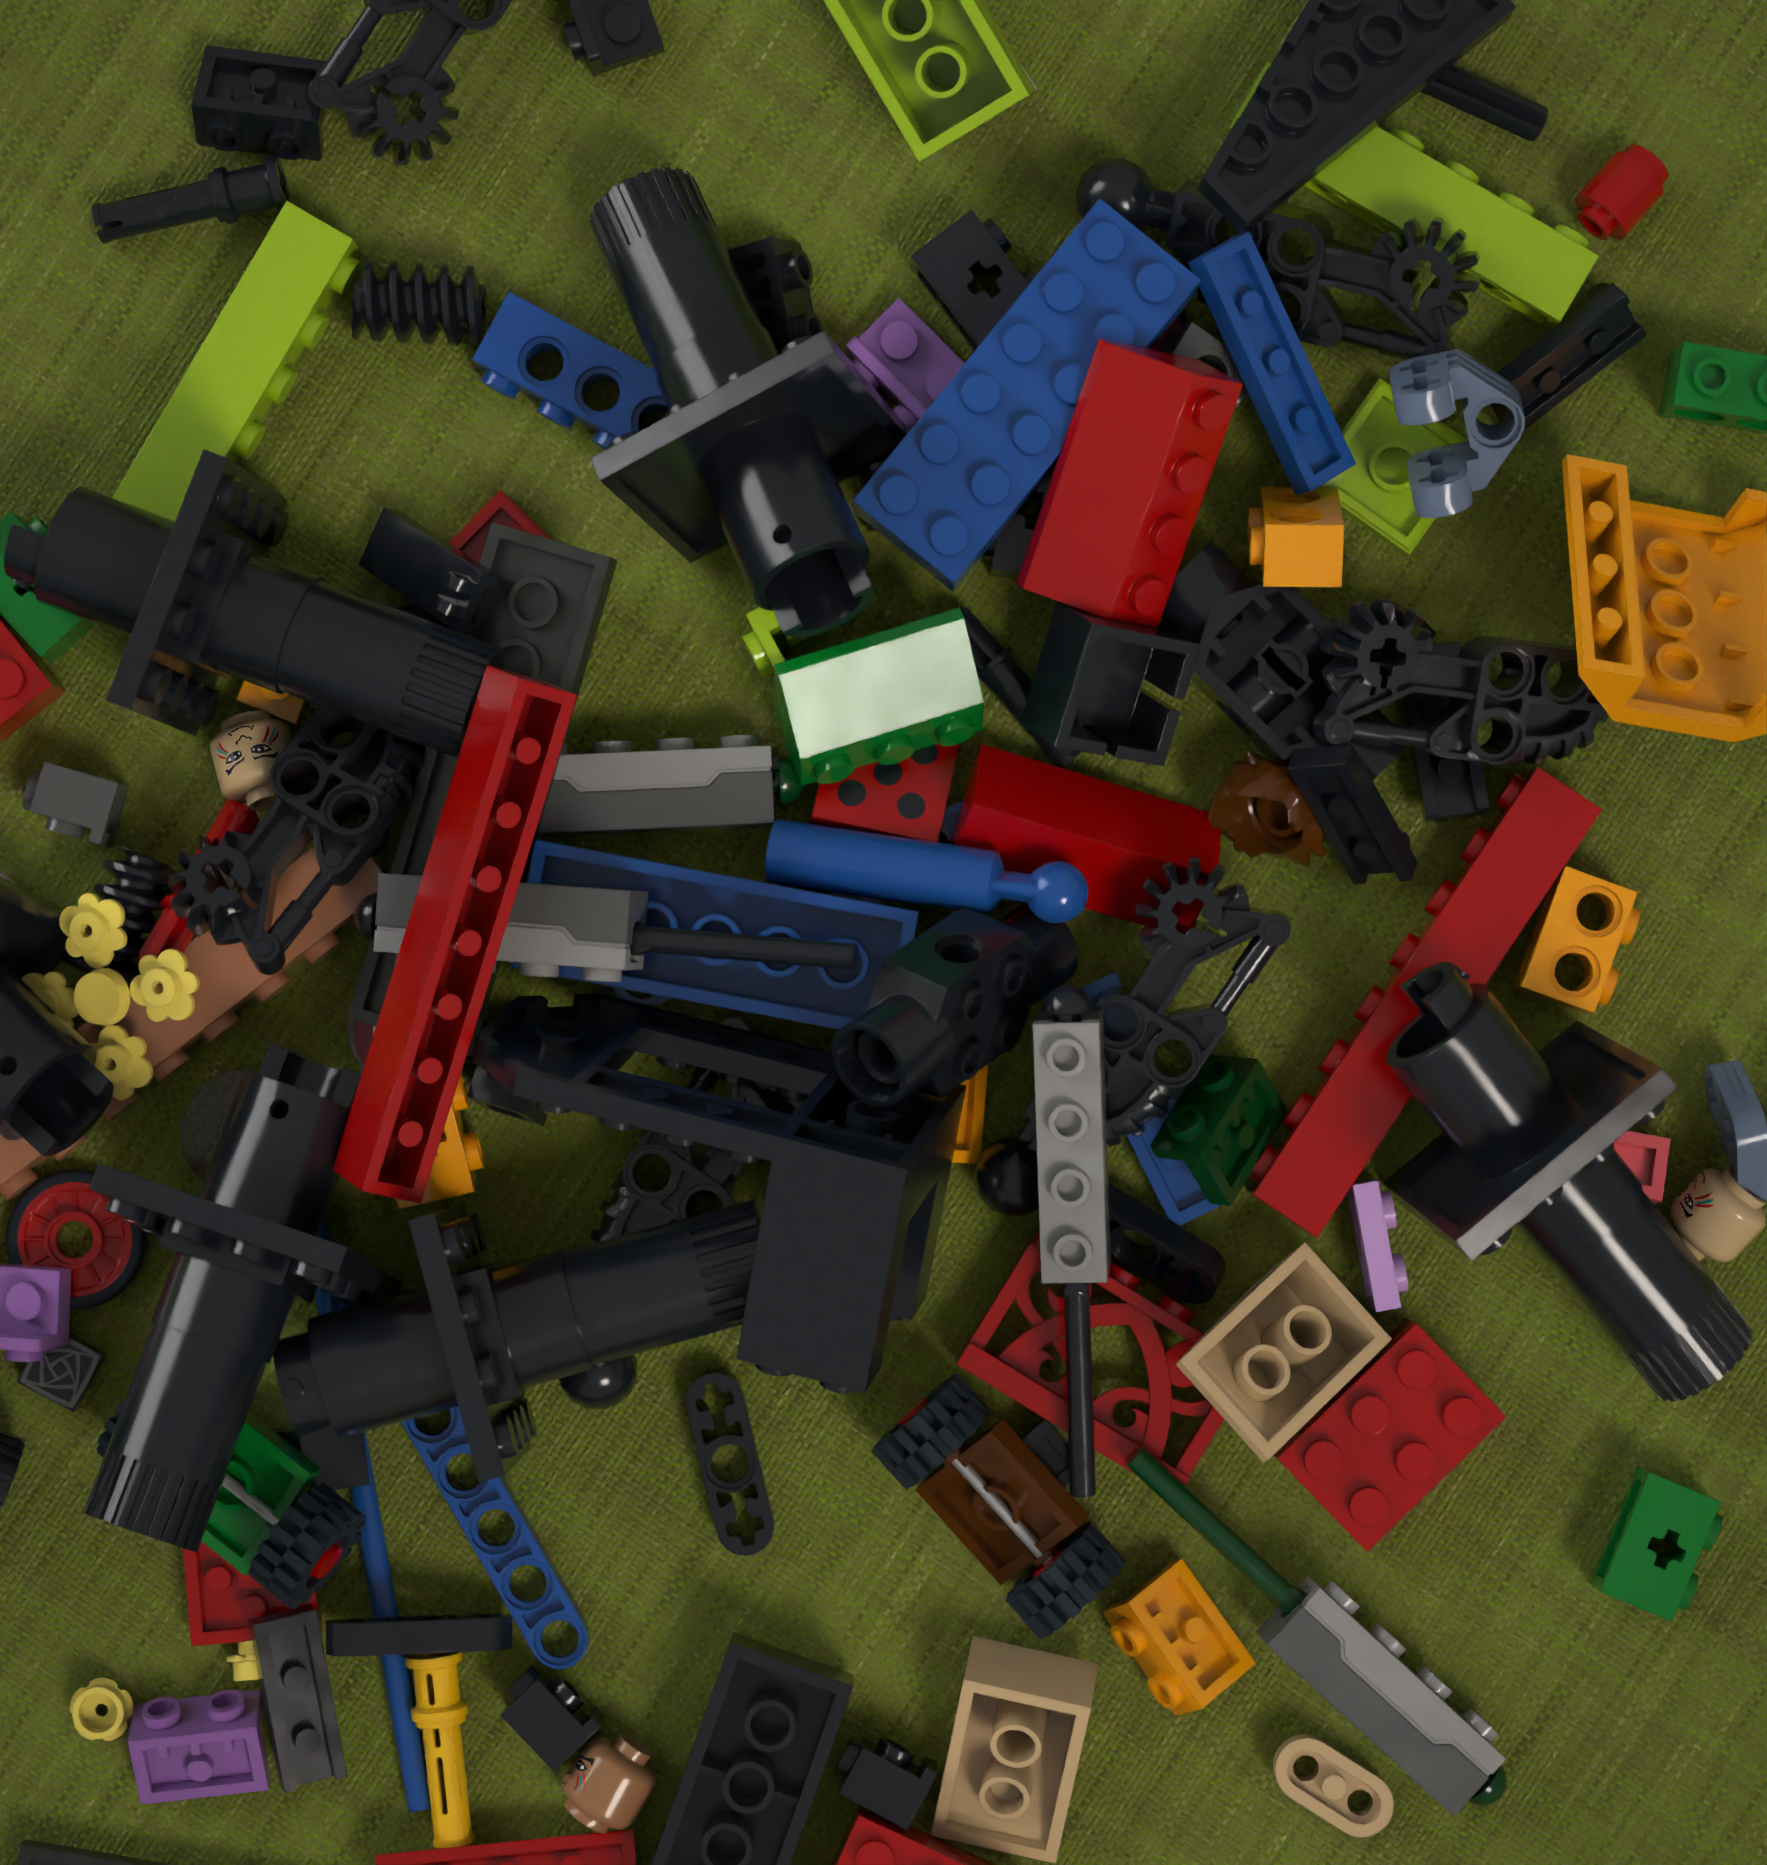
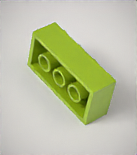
[823,0,1036,162]

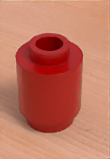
[1575,144,1669,240]

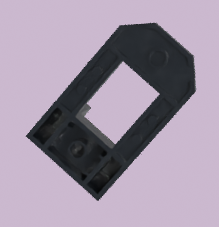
[472,993,967,1393]

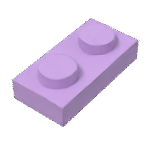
[1347,1179,1408,1312]

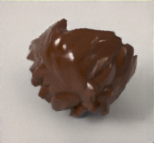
[1208,751,1326,867]

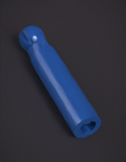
[765,819,1088,923]

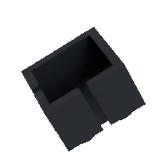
[1020,601,1201,766]

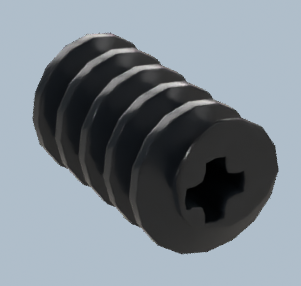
[351,259,487,347]
[62,843,178,981]

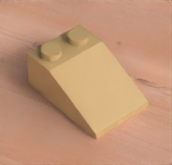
[1175,1243,1392,1463]
[931,1636,1098,1864]

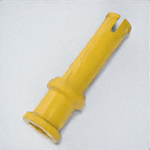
[405,1652,475,1849]

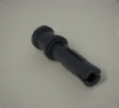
[92,154,291,244]

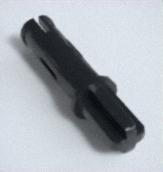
[960,607,1081,768]

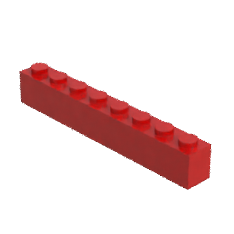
[332,665,577,1204]
[1248,767,1602,1238]

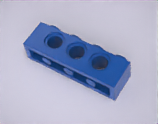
[472,292,669,450]

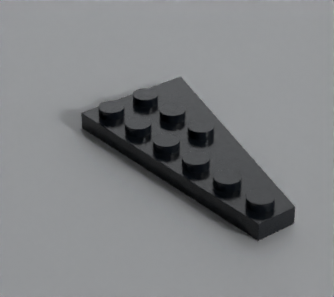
[1198,0,1516,235]

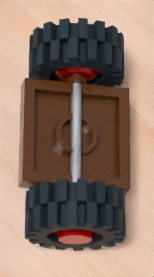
[871,1373,1126,1639]

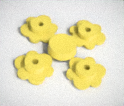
[22,893,200,1100]

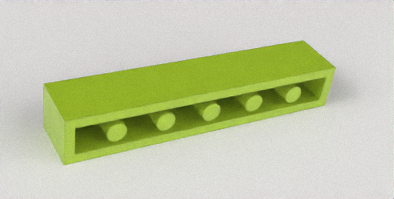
[1223,62,1599,332]
[112,201,362,521]

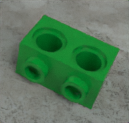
[1659,342,1767,434]

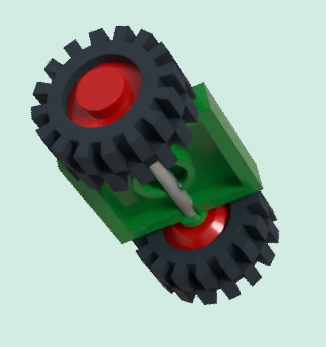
[96,1400,366,1609]

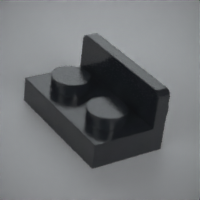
[554,0,665,76]
[191,45,326,161]
[728,237,823,355]

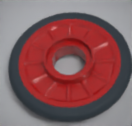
[6,1169,146,1310]

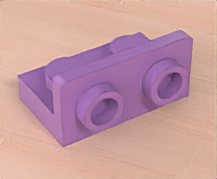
[845,298,965,432]
[0,1263,71,1362]
[128,1690,271,1805]

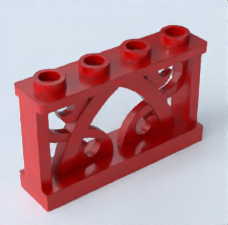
[955,1230,1224,1485]

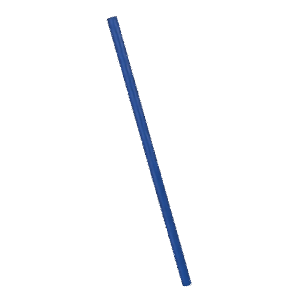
[291,1051,431,1812]

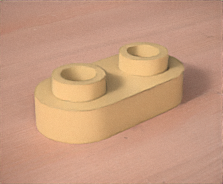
[1273,1734,1394,1837]

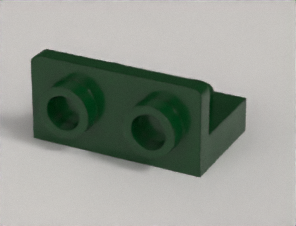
[1150,1054,1288,1206]

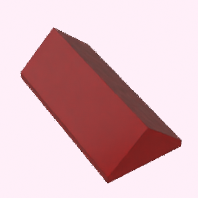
[950,744,1221,926]

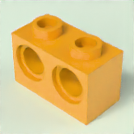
[1247,486,1344,588]
[1512,866,1641,1014]

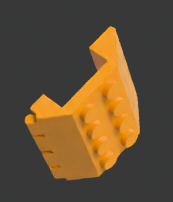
[1562,454,1767,743]

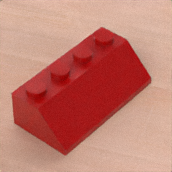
[1016,339,1243,627]

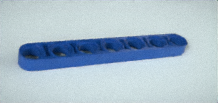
[339,1302,590,1669]

